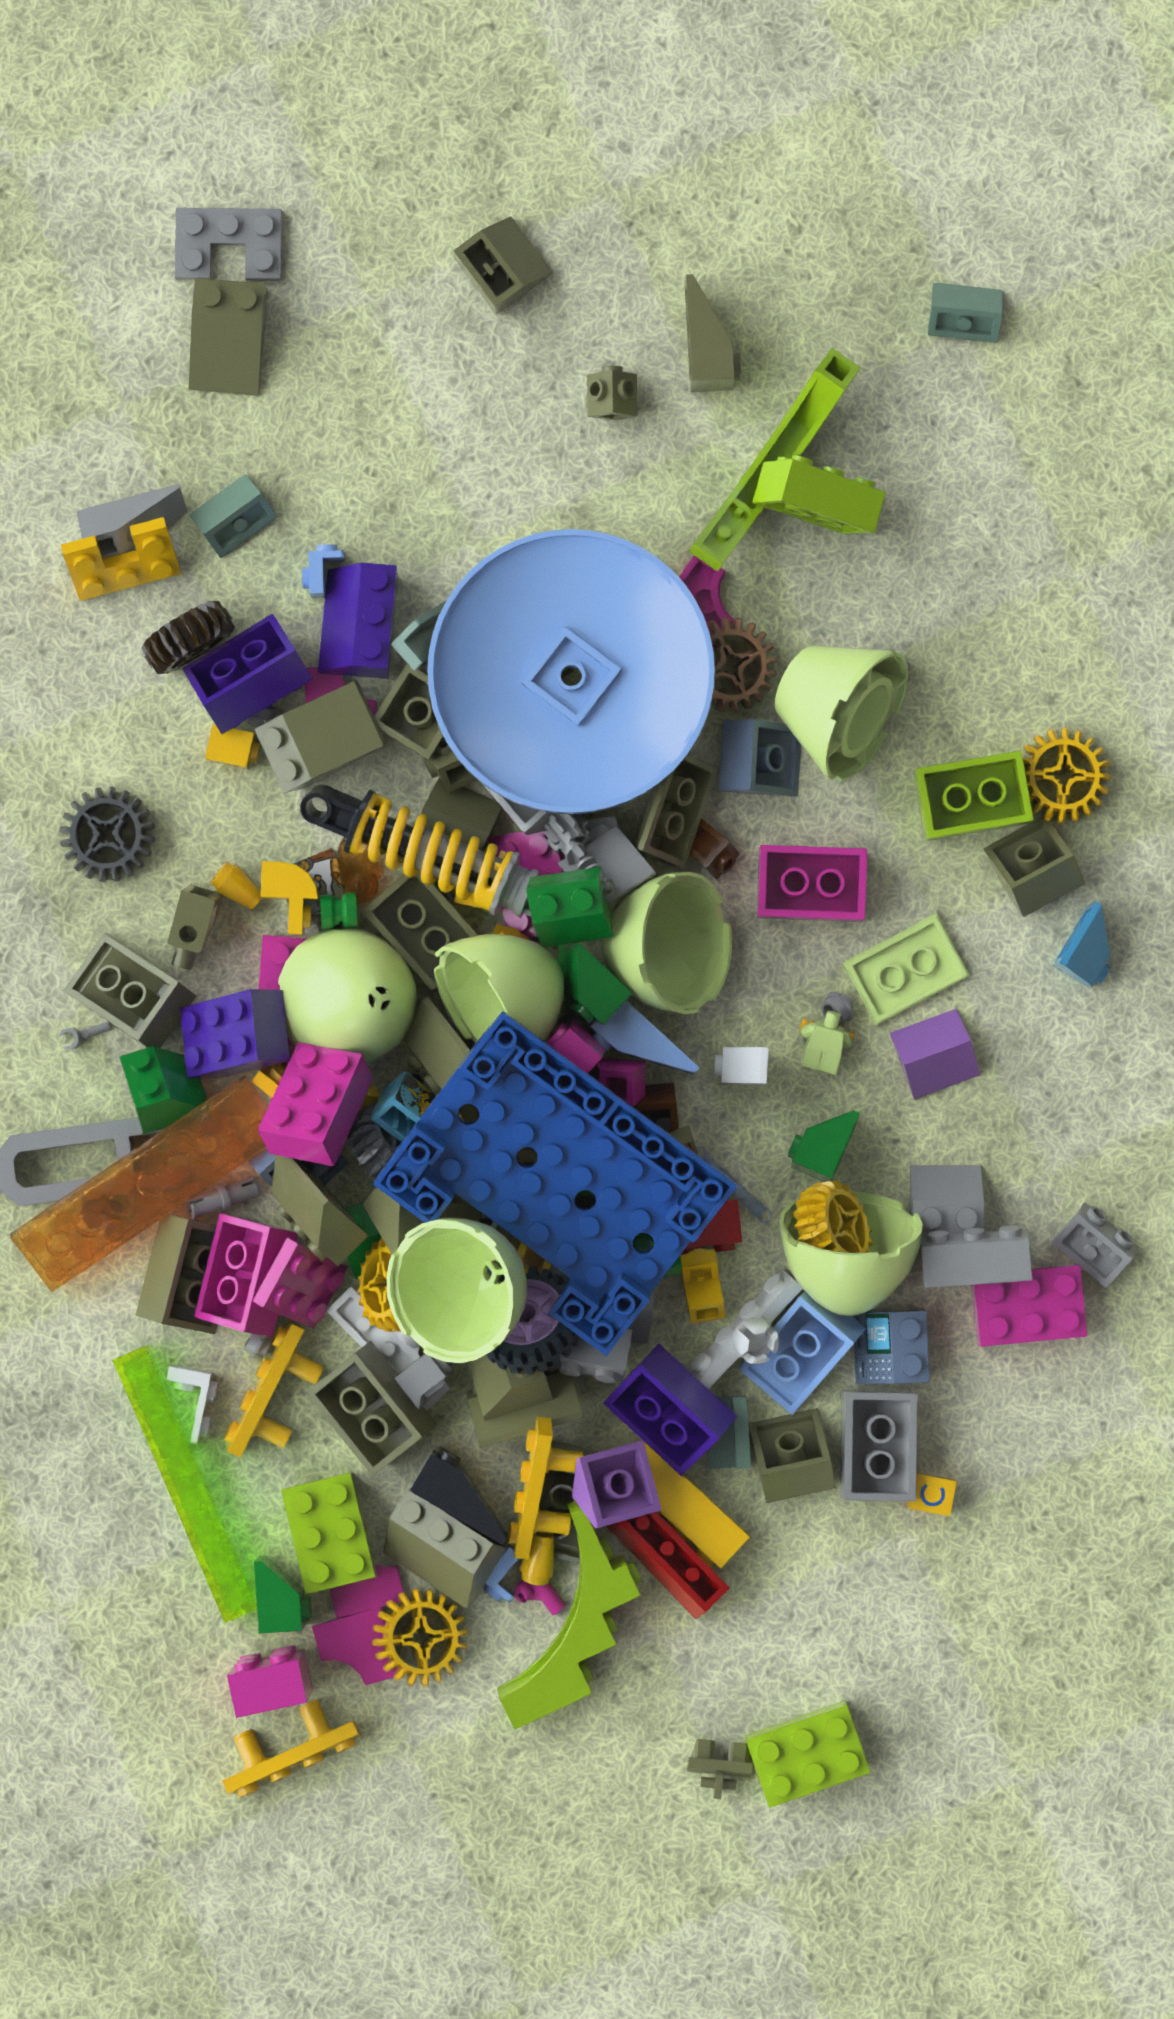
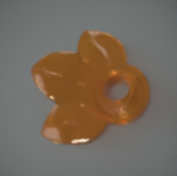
[330,837,384,903]

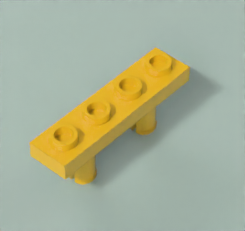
[223,1320,324,1458]
[508,1416,583,1560]
[222,1699,362,1798]

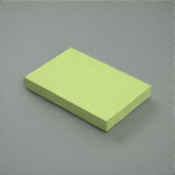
[842,913,970,1026]

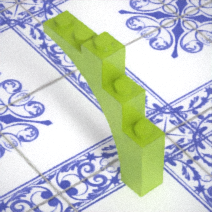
[497,1501,643,1730]

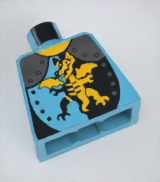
[370,1072,436,1142]

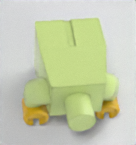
[799,1010,855,1075]

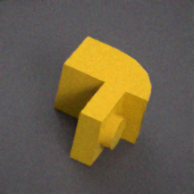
[261,861,320,936]
[680,1249,726,1324]

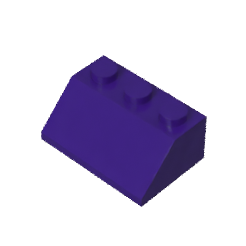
[318,563,398,679]

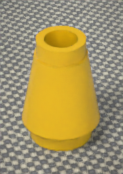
[210,861,262,911]
[519,1532,555,1585]

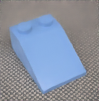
[591,1001,700,1075]
[738,1291,866,1415]

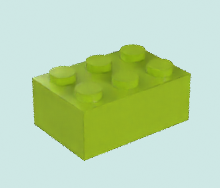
[752,455,886,535]
[913,750,1034,842]
[281,1472,378,1595]
[744,1700,871,1808]

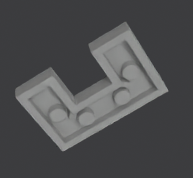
[175,208,282,281]

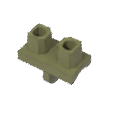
[687,1739,753,1800]

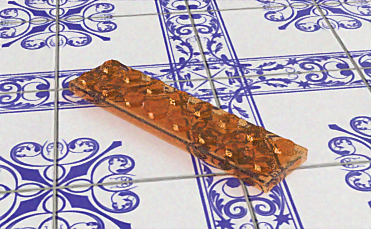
[10,1075,268,1292]

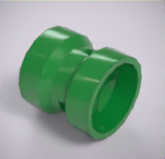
[320,892,357,930]

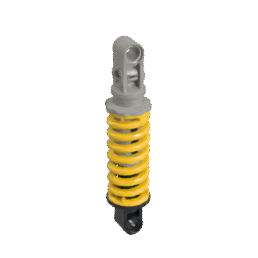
[300,785,540,917]

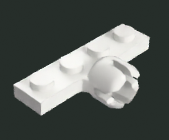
[688,1269,803,1389]
[326,1284,453,1411]

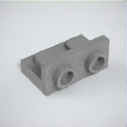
[1052,1202,1138,1288]

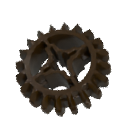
[141,601,235,674]

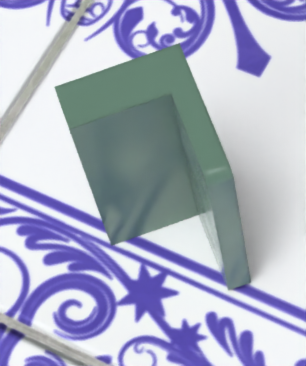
[928,283,1003,343]
[190,475,277,558]
[391,600,447,671]
[707,1395,751,1469]

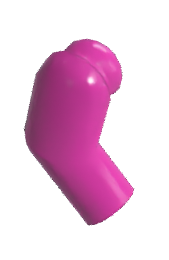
[513,1579,566,1616]

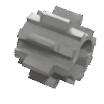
[544,813,591,854]

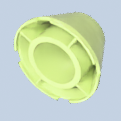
[775,645,908,782]

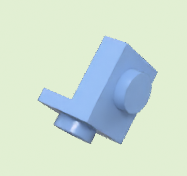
[302,545,346,598]
[483,1544,518,1603]

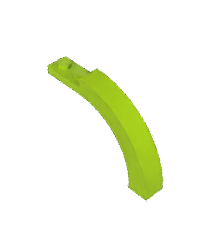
[689,348,861,572]

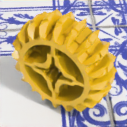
[1016,728,1111,824]
[793,1180,873,1253]
[357,1237,402,1332]
[372,1589,468,1686]

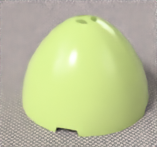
[601,872,732,1014]
[278,928,417,1064]
[434,934,564,1043]
[779,1191,923,1316]
[386,1218,527,1363]

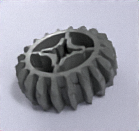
[59,787,156,882]
[347,1103,401,1179]

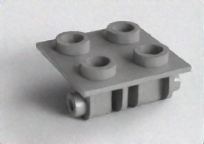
[558,826,656,904]

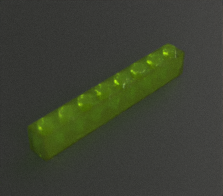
[112,1345,257,1623]

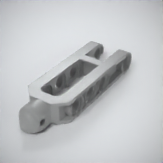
[0,1117,198,1206]

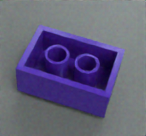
[182,613,313,734]
[180,989,290,1078]
[603,1343,738,1476]

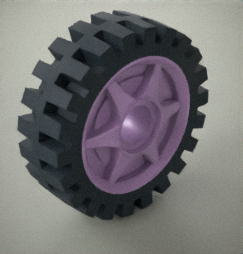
[486,1266,579,1374]

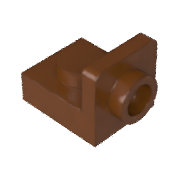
[689,818,740,879]

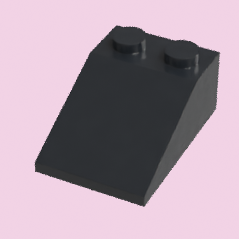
[410,1448,508,1545]

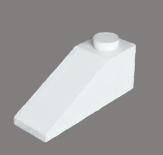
[714,1047,769,1086]

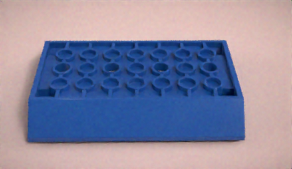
[373,1011,738,1356]

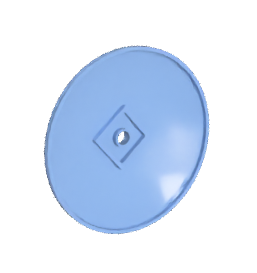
[428,529,715,814]

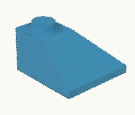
[1053,901,1111,987]

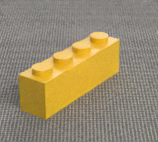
[643,1441,750,1569]

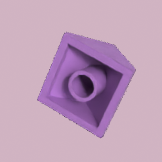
[890,1009,980,1099]
[572,1440,662,1528]

